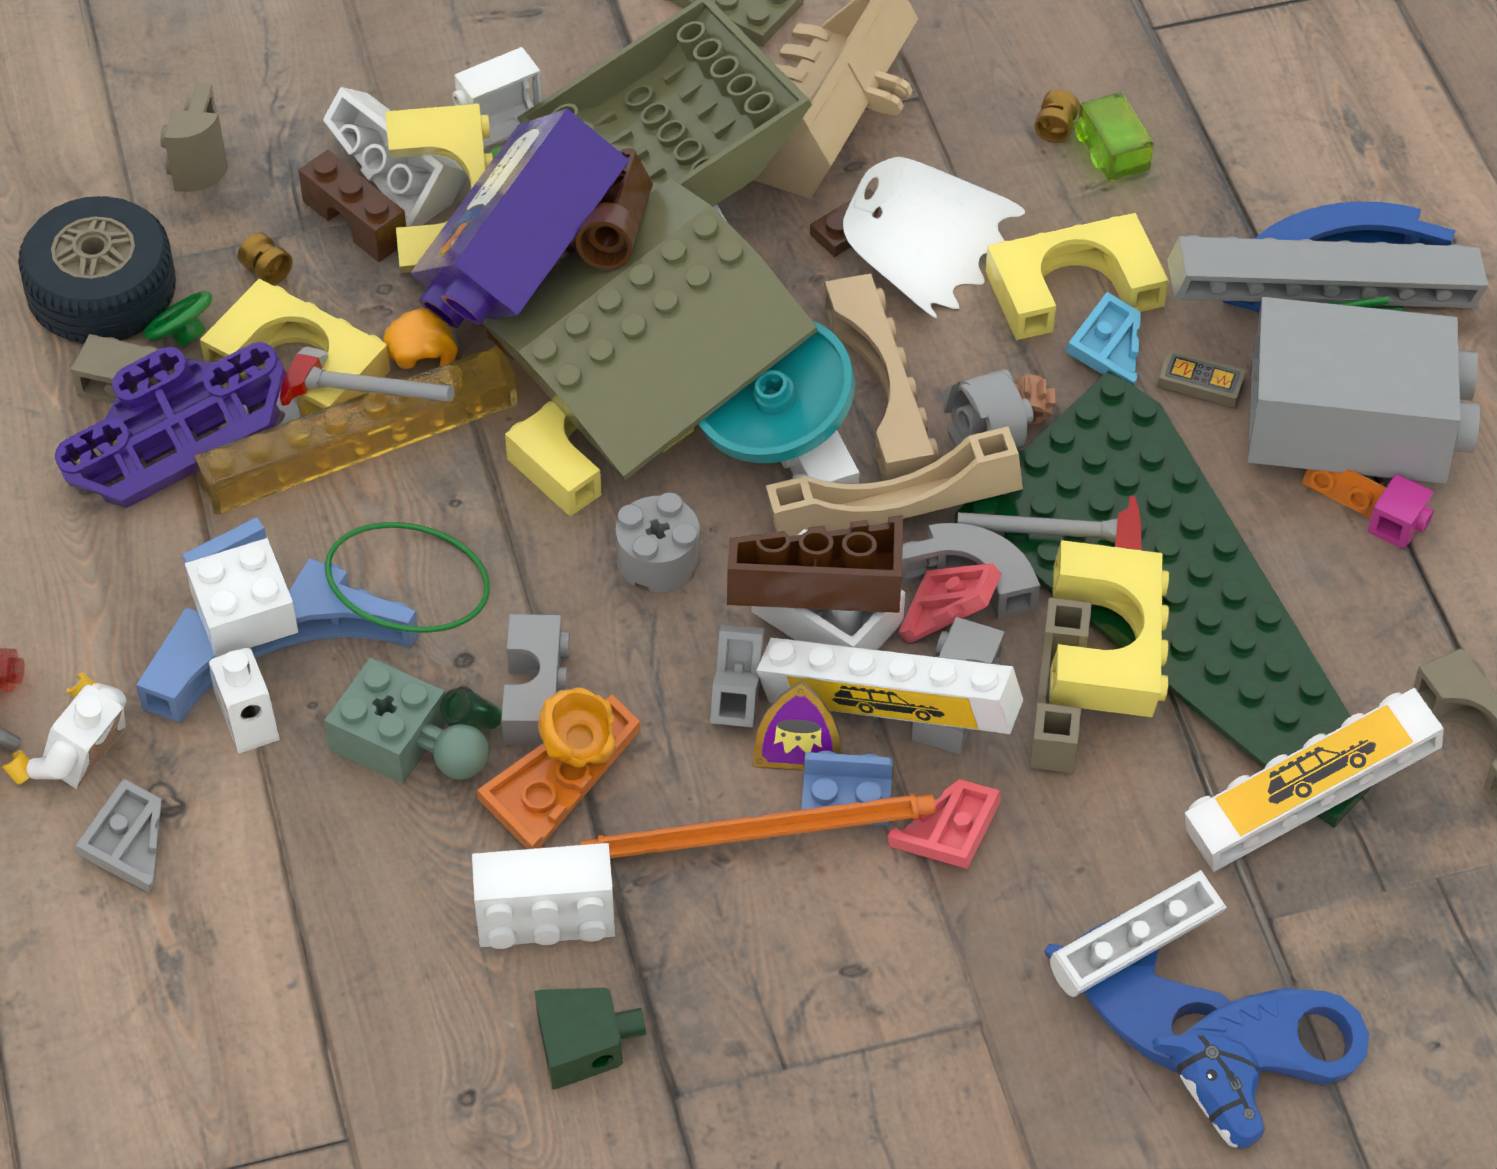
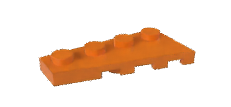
[477,694,640,849]

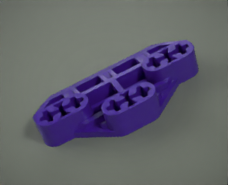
[55,342,288,508]

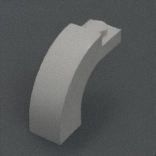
[902,523,1040,619]

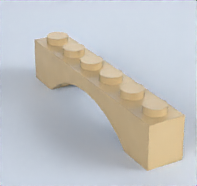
[824,273,939,481]
[766,426,1023,536]

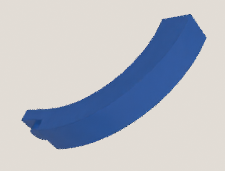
[1223,201,1456,312]

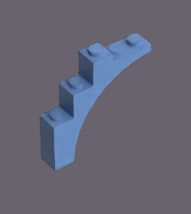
[136,558,419,723]

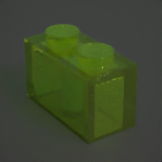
[1075,92,1154,182]

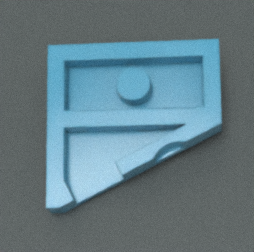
[1065,292,1141,386]

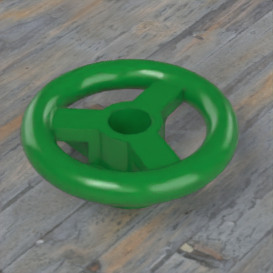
[143,291,212,347]

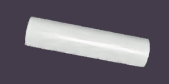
[1050,870,1227,997]

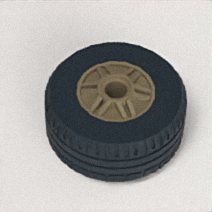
[18,196,176,343]

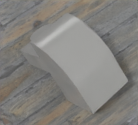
[710,624,764,728]

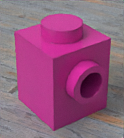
[1368,474,1434,550]

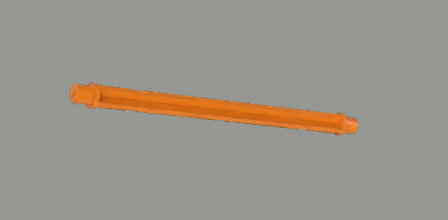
[581,793,936,859]

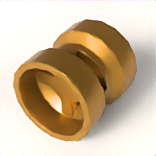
[1034,89,1080,143]
[237,232,293,285]

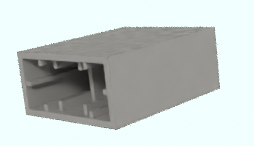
[1247,297,1480,484]

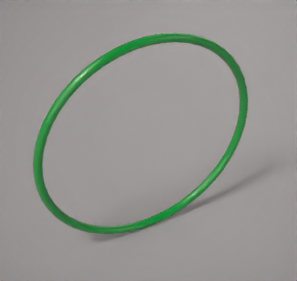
[325,522,490,633]

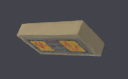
[1157,349,1247,408]

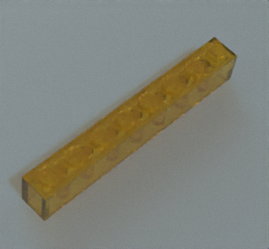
[194,345,517,516]

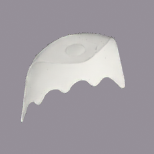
[843,157,1025,319]

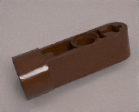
[576,148,653,270]

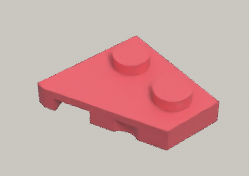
[887,779,1001,869]

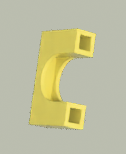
[385,104,493,273]
[985,213,1169,340]
[200,279,390,433]
[505,400,694,517]
[1049,540,1169,717]

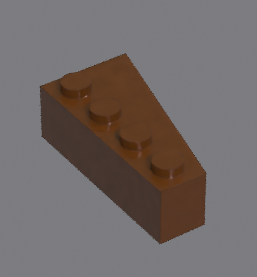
[727,515,903,613]

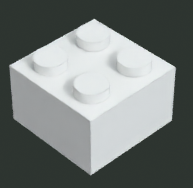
[185,538,298,658]

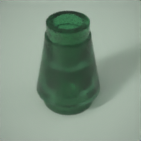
[440,686,502,729]

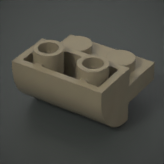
[160,83,228,192]

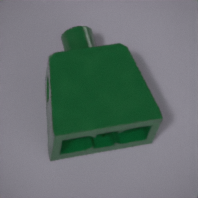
[535,987,646,1090]

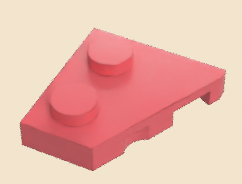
[898,563,1001,643]

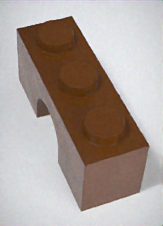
[298,150,406,262]

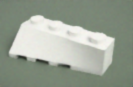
[323,87,467,227]

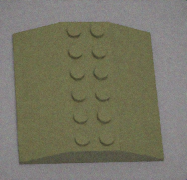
[517,0,812,207]
[483,178,818,480]

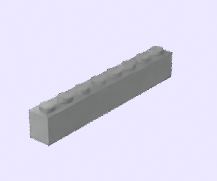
[1167,235,1489,308]

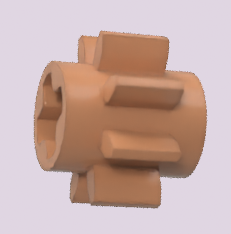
[1014,375,1056,425]

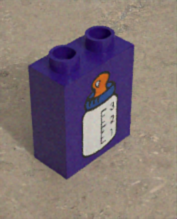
[410,109,629,328]

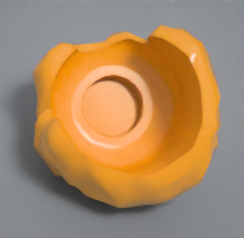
[383,308,458,370]
[538,687,616,768]

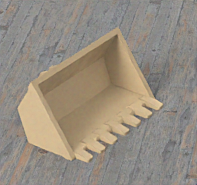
[754,0,918,199]

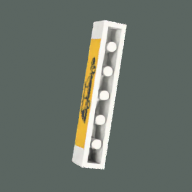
[756,638,1023,734]
[1185,688,1444,872]

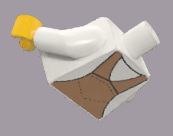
[1,672,126,789]

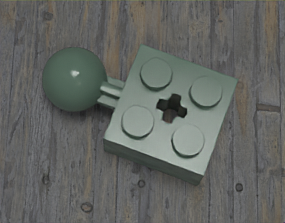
[324,657,489,784]

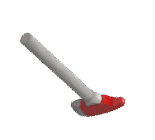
[280,347,454,406]
[957,495,1141,550]

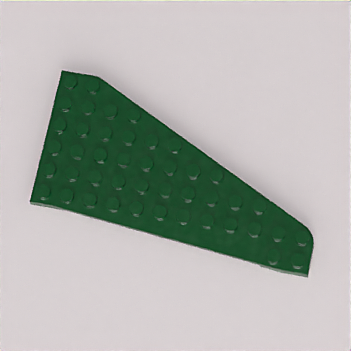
[955,370,1371,828]

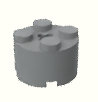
[943,369,1033,449]
[615,492,700,593]

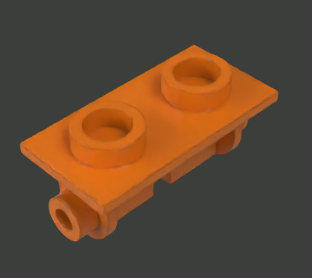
[1302,469,1386,519]

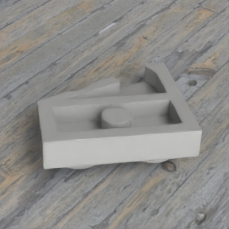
[75,778,161,893]

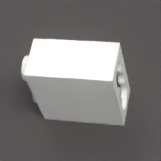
[452,47,542,149]

